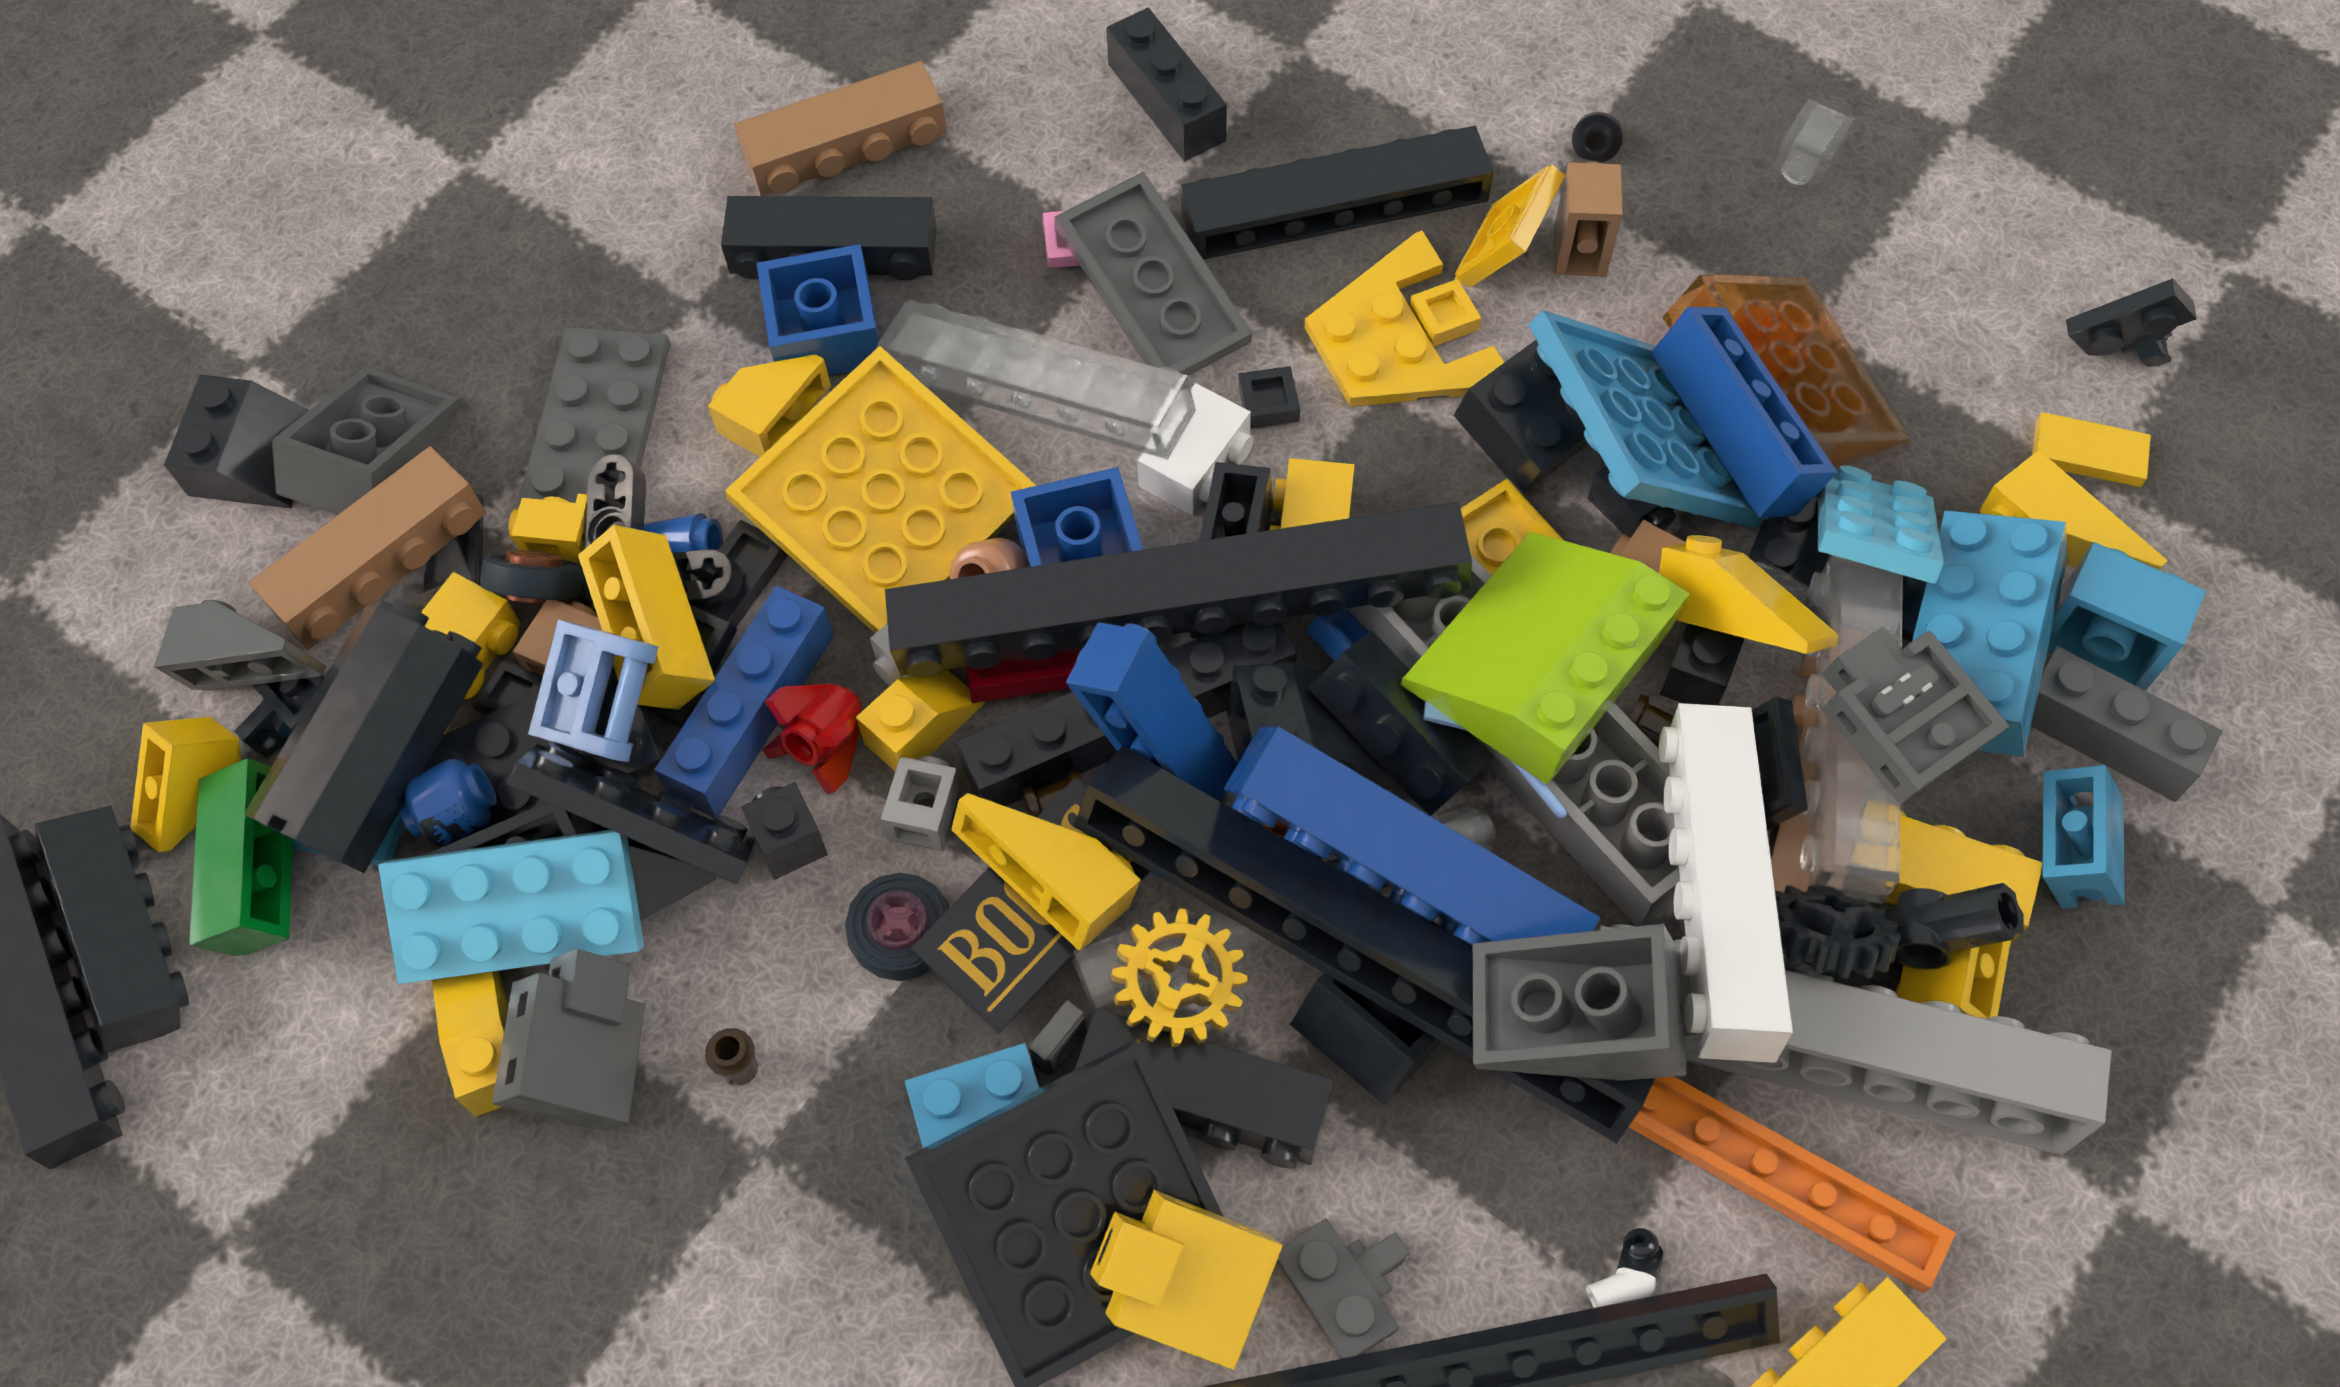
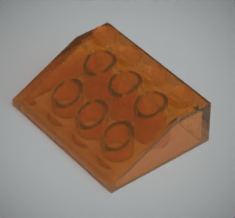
[1662,274,1910,468]

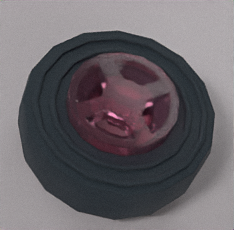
[845,873,950,981]

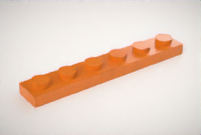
[1629,1076,1956,1294]

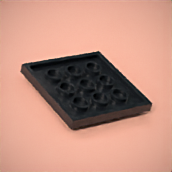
[905,1039,1224,1387]

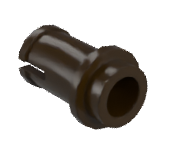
[705,1028,758,1085]

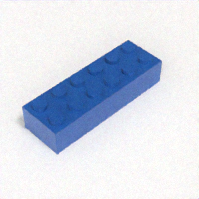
[1223,726,1601,947]

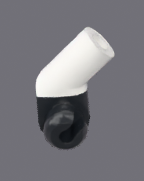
[1586,1228,1663,1308]

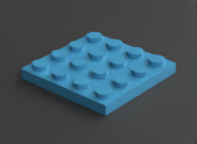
[1528,310,1769,528]

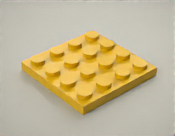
[725,346,1037,633]

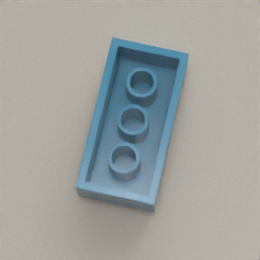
[1912,511,2067,757]

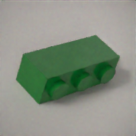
[190,758,293,956]

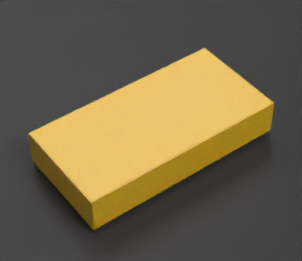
[2032,412,2151,487]

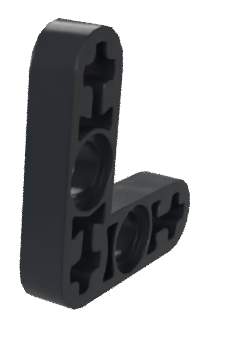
[583,454,743,607]

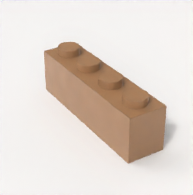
[733,61,947,196]
[248,446,487,651]

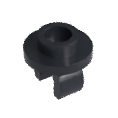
[1572,112,1623,163]

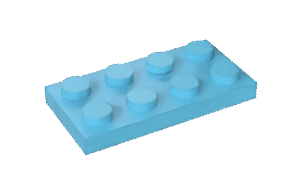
[1818,466,1944,584]
[378,830,645,984]

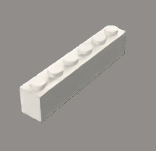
[1659,703,1793,1063]

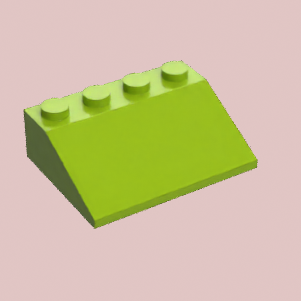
[1400,531,1690,786]

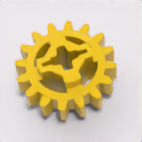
[1111,909,1247,1047]

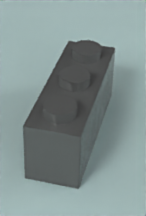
[2031,646,2223,802]

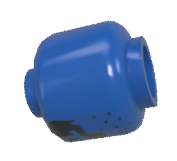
[400,759,497,846]

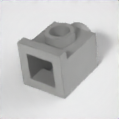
[880,756,961,852]

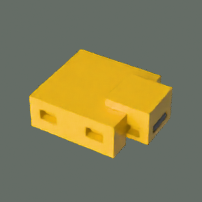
[1090,1190,1283,1370]

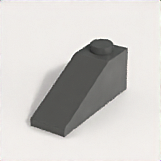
[154,600,326,691]

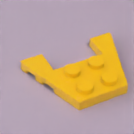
[1304,231,1504,407]

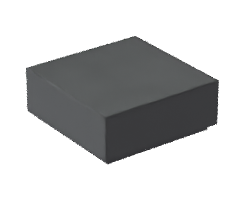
[1028,1000,1087,1076]

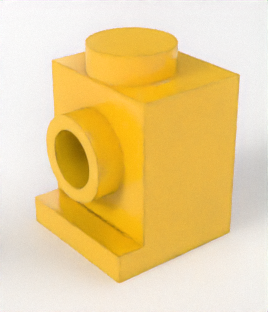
[508,494,587,565]

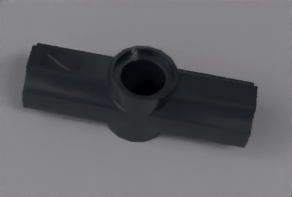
[1850,882,2024,973]

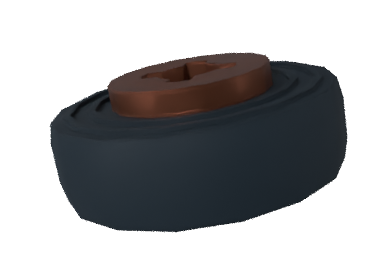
[480,550,584,604]

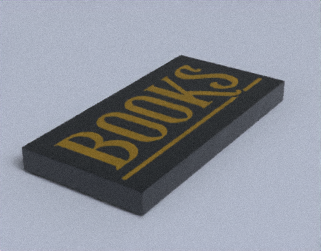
[911,777,1151,1034]

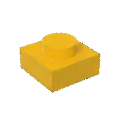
[1410,279,1481,347]

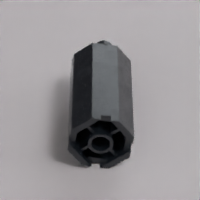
[244,600,484,873]

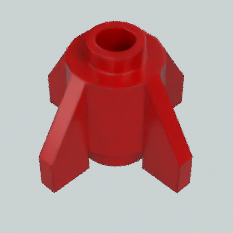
[762,684,863,794]

